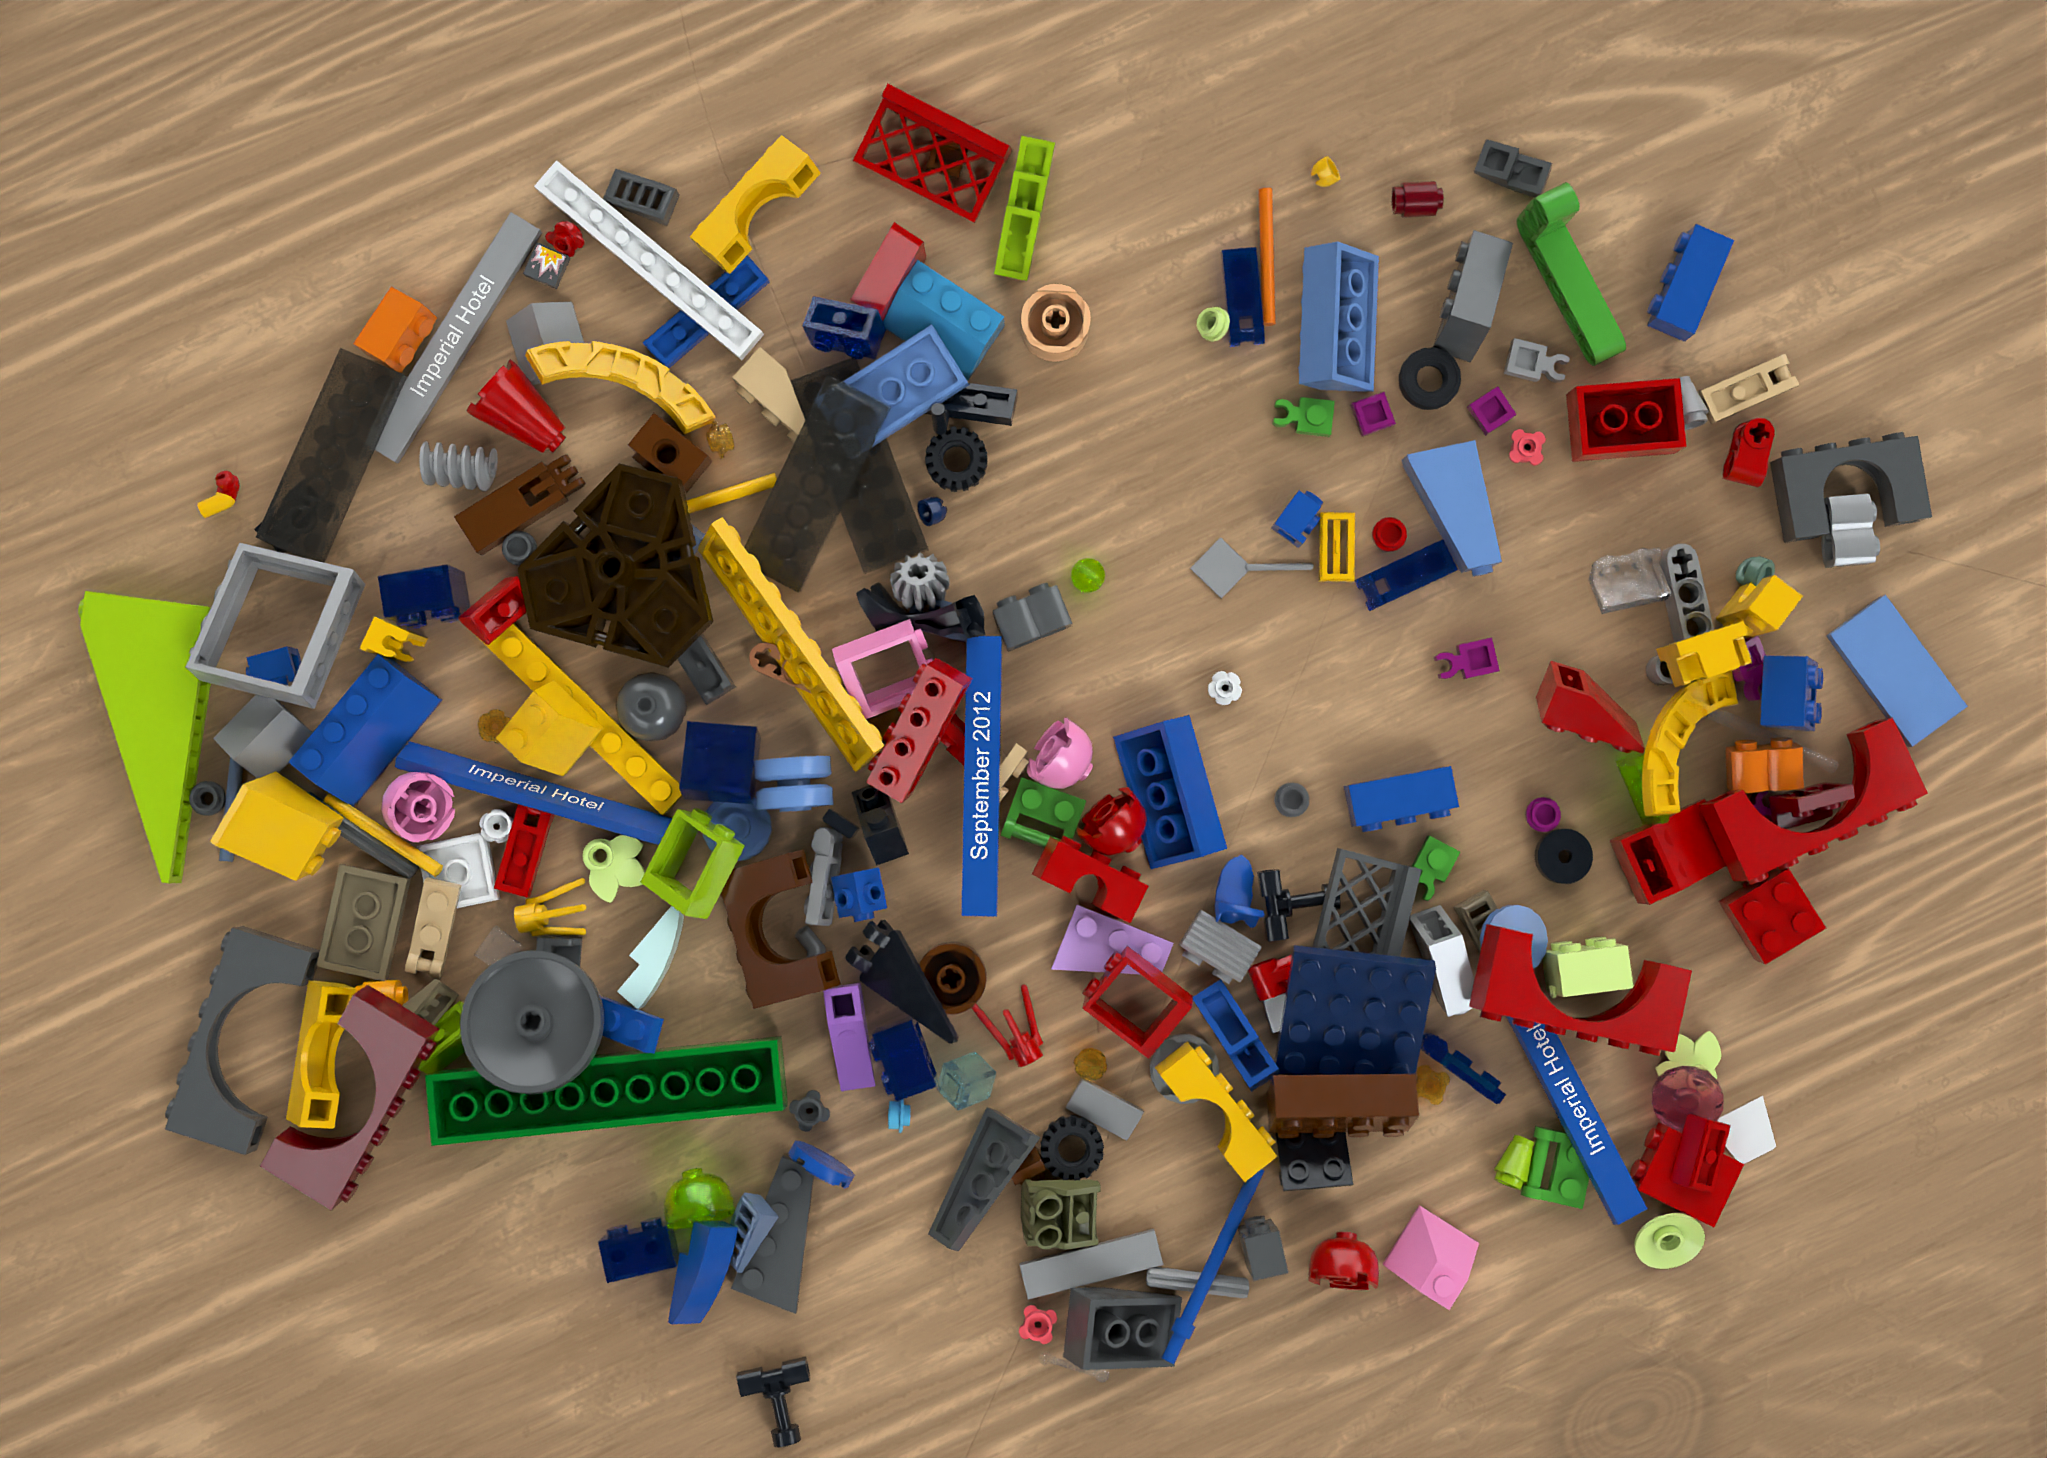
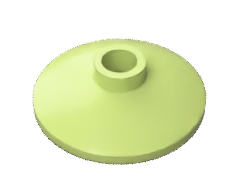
[1634,1213,1705,1269]

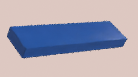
[643,255,770,368]

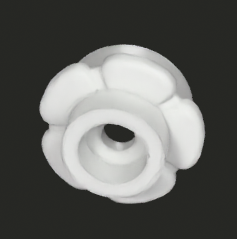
[1208,671,1242,705]
[479,809,513,843]

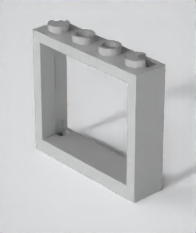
[186,543,366,709]

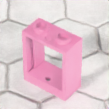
[832,619,933,719]

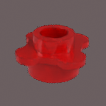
[545,221,585,257]

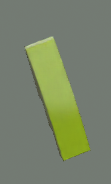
[994,136,1056,281]

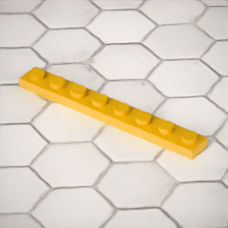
[474,624,688,815]

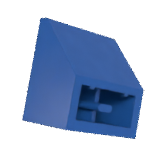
[1760,655,1824,731]

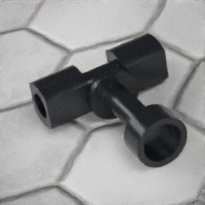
[1257,869,1341,942]
[736,1357,810,1447]

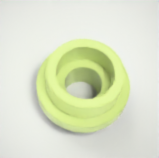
[1197,307,1230,342]

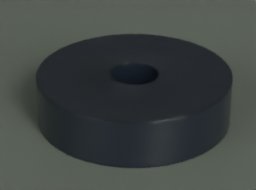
[1535,829,1593,884]

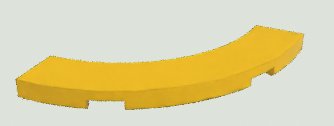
[525,341,716,434]
[1642,670,1738,816]

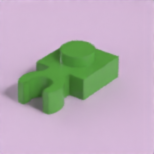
[1272,397,1335,437]
[1412,836,1460,901]

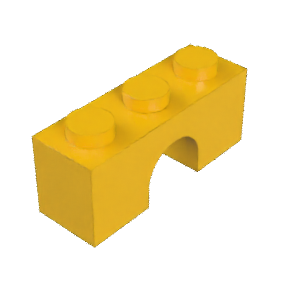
[1715,575,1803,639]

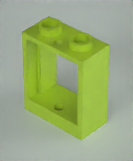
[640,808,745,919]

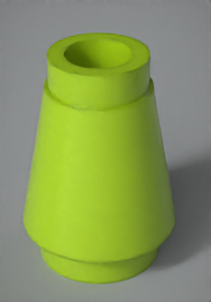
[1494,1135,1534,1190]

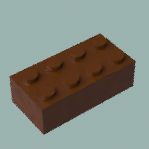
[1267,1074,1419,1138]

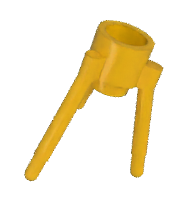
[514,878,586,937]

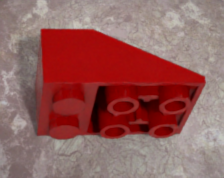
[1536,661,1645,754]
[1609,798,1726,905]

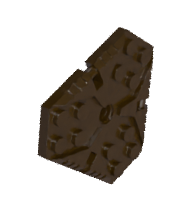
[517,463,714,668]

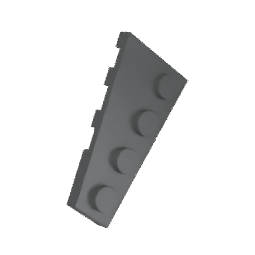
[928,1107,1041,1251]
[731,1155,814,1314]

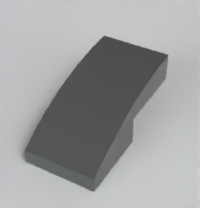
[1474,139,1552,198]

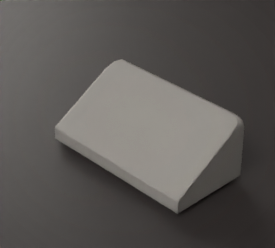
[1066,1077,1144,1141]

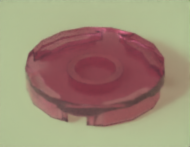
[1652,1066,1724,1132]

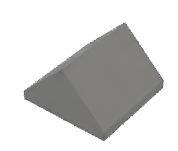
[506,301,584,385]
[213,695,313,779]

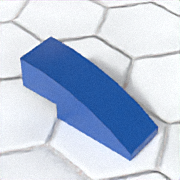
[1193,979,1280,1092]
[668,1221,738,1324]

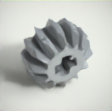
[890,551,950,611]

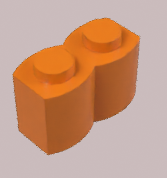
[1726,737,1804,793]

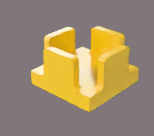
[1656,621,1752,687]

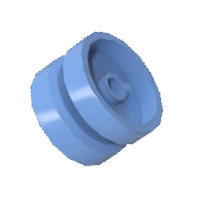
[754,756,834,812]

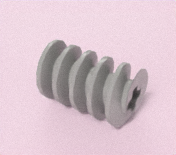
[419,441,498,491]

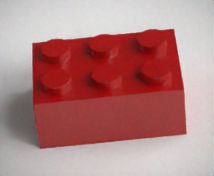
[1566,378,1687,462]

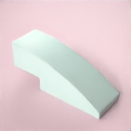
[617,906,684,1010]

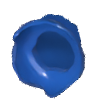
[1214,855,1265,928]

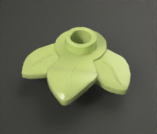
[583,835,645,902]
[1655,1031,1721,1096]

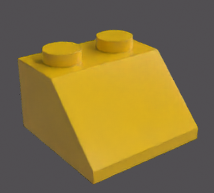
[496,680,604,776]

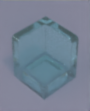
[937,1052,996,1111]

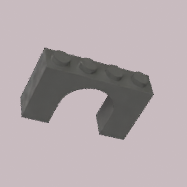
[1770,432,1932,543]

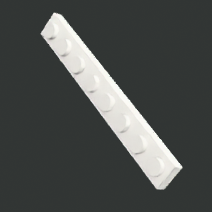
[534,161,764,360]

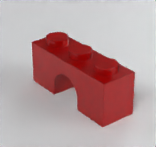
[1032,835,1149,923]

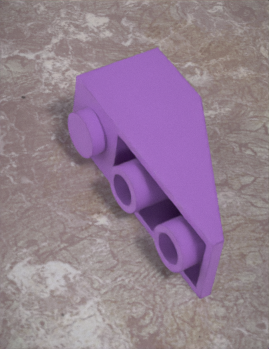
[823,982,876,1091]

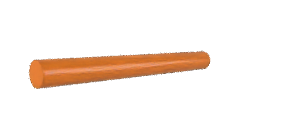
[1259,188,1276,326]

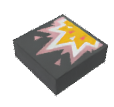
[523,243,570,290]

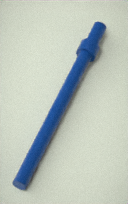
[1162,1169,1265,1364]

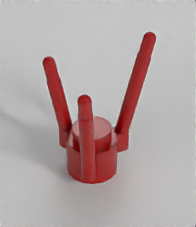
[971,984,1043,1067]

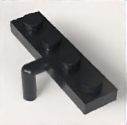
[925,383,1018,435]

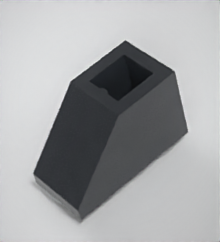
[851,785,909,866]

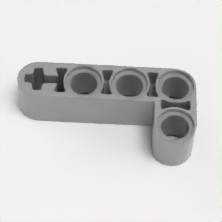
[1646,544,1714,685]

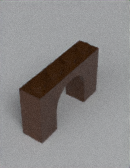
[720,849,841,1009]

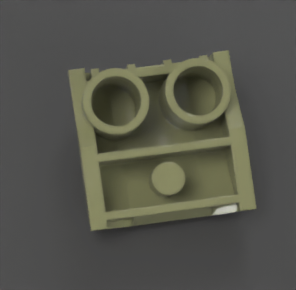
[1021,1179,1101,1250]

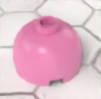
[1027,718,1093,789]
[381,772,455,842]

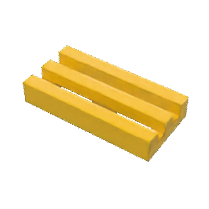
[1319,512,1355,582]

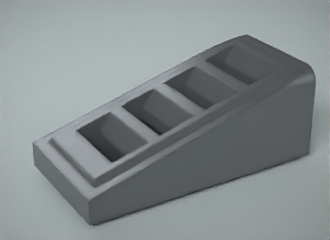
[603,168,680,226]

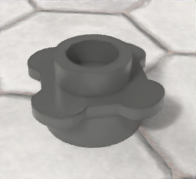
[789,1090,830,1132]

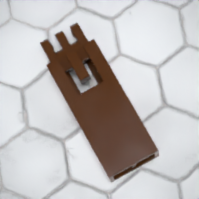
[454,454,586,555]

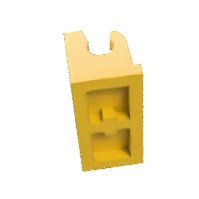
[359,616,428,662]

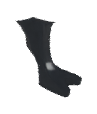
[856,582,986,639]

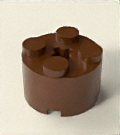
[919,942,987,1014]

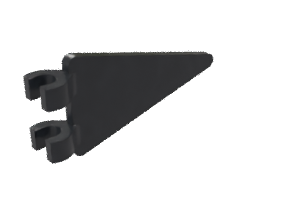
[845,920,958,1044]

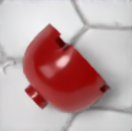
[1077,787,1147,855]
[1308,1232,1379,1290]

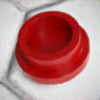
[1372,517,1407,552]

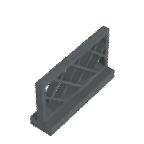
[1313,848,1422,957]

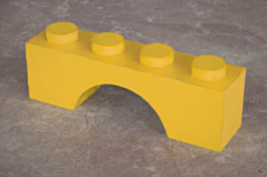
[690,135,821,274]
[286,980,357,1129]
[1155,1041,1277,1182]

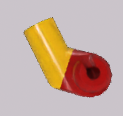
[197,471,240,518]

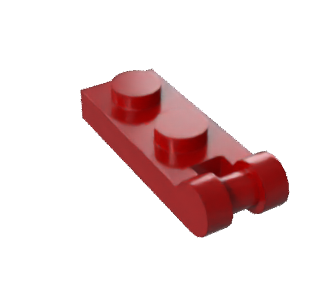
[494,804,555,898]

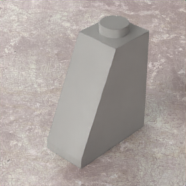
[1409,905,1474,1017]

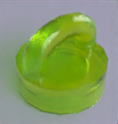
[1071,558,1105,593]

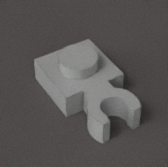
[1503,338,1570,383]

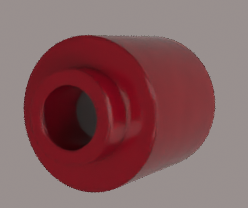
[1391,181,1444,218]

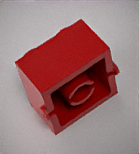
[1718,867,1827,965]

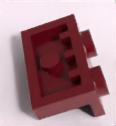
[1769,782,1855,829]

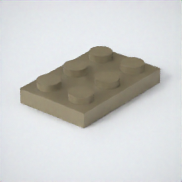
[316,864,411,981]

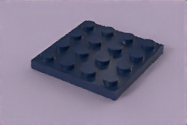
[1274,945,1436,1075]

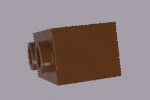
[628,413,712,493]

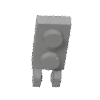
[804,827,843,926]

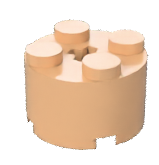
[1021,284,1091,362]

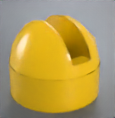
[1311,156,1340,187]

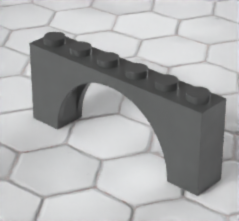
[165,926,320,1155]

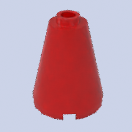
[466,359,566,453]

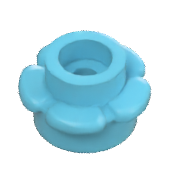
[888,1098,910,1133]

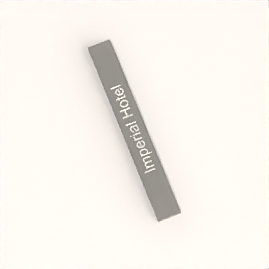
[366,212,542,464]

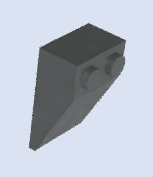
[1063,1287,1182,1370]

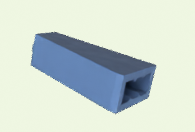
[1402,440,1502,577]

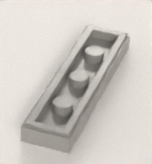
[1019,1229,1163,1300]

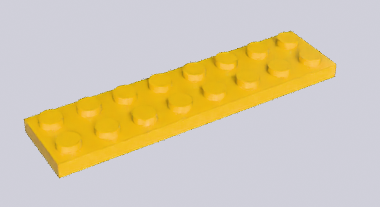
[698,517,885,772]

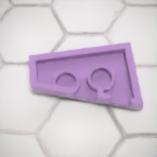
[1051,904,1174,974]

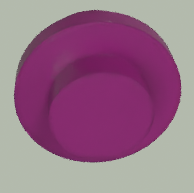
[1525,797,1561,832]

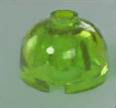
[663,1168,735,1229]

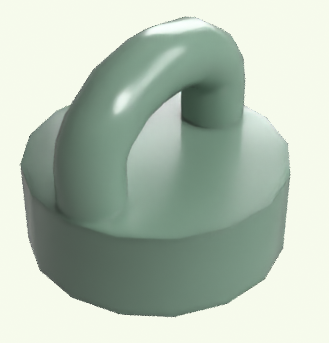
[1736,556,1775,586]

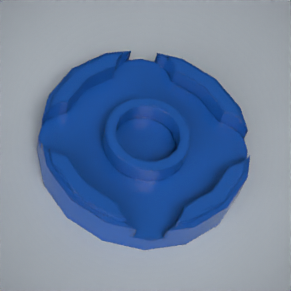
[788,1140,855,1188]

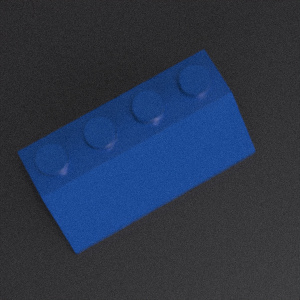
[289,654,442,807]
[1113,715,1228,869]

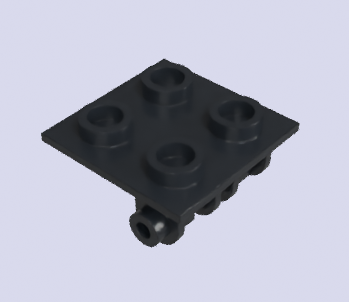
[1275,1132,1353,1191]

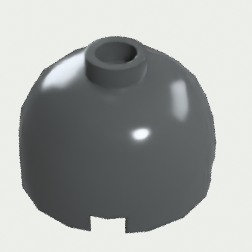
[616,672,687,742]

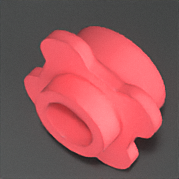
[1509,429,1546,466]
[1019,1305,1057,1344]

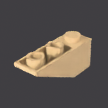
[732,347,816,451]

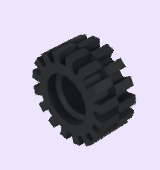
[925,426,988,492]
[1041,1115,1104,1181]

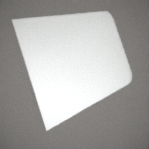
[1715,1096,1776,1164]

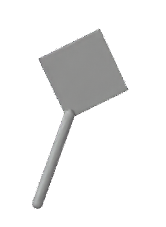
[1190,537,1314,599]

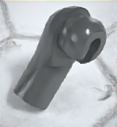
[795,925,826,957]

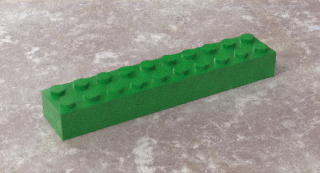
[425,1036,788,1146]

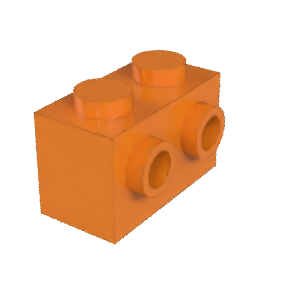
[353,287,437,375]

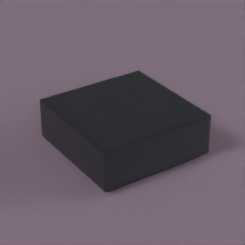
[822,809,860,839]

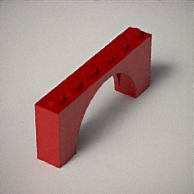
[1698,717,1928,885]
[1469,924,1692,1056]

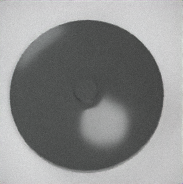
[460,951,604,1094]

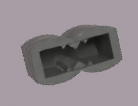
[992,583,1073,652]

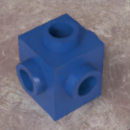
[831,867,887,922]

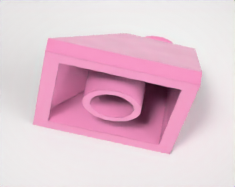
[1383,1205,1479,1310]

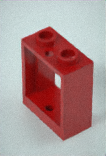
[1082,946,1193,1059]

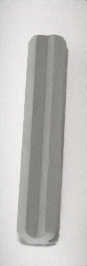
[1146,1267,1249,1299]

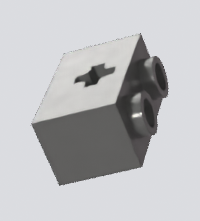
[1238,1216,1289,1281]

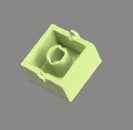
[1542,937,1634,998]

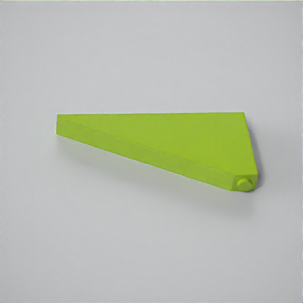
[78,591,211,884]

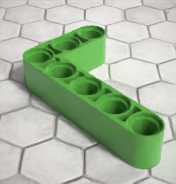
[1516,182,1626,366]

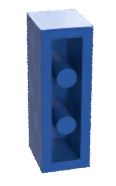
[1647,224,1734,342]
[1344,766,1459,832]

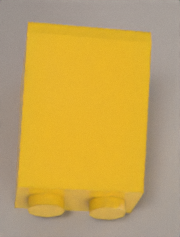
[210,771,344,881]

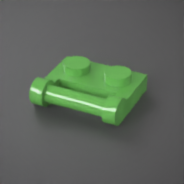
[1000,777,1086,848]
[1521,1126,1589,1209]

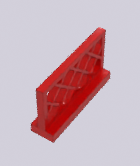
[853,83,1013,223]

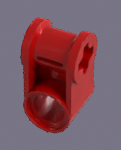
[1723,418,1775,488]

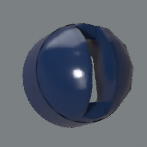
[917,497,947,526]

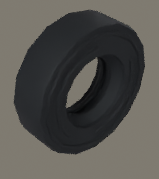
[1398,348,1461,410]

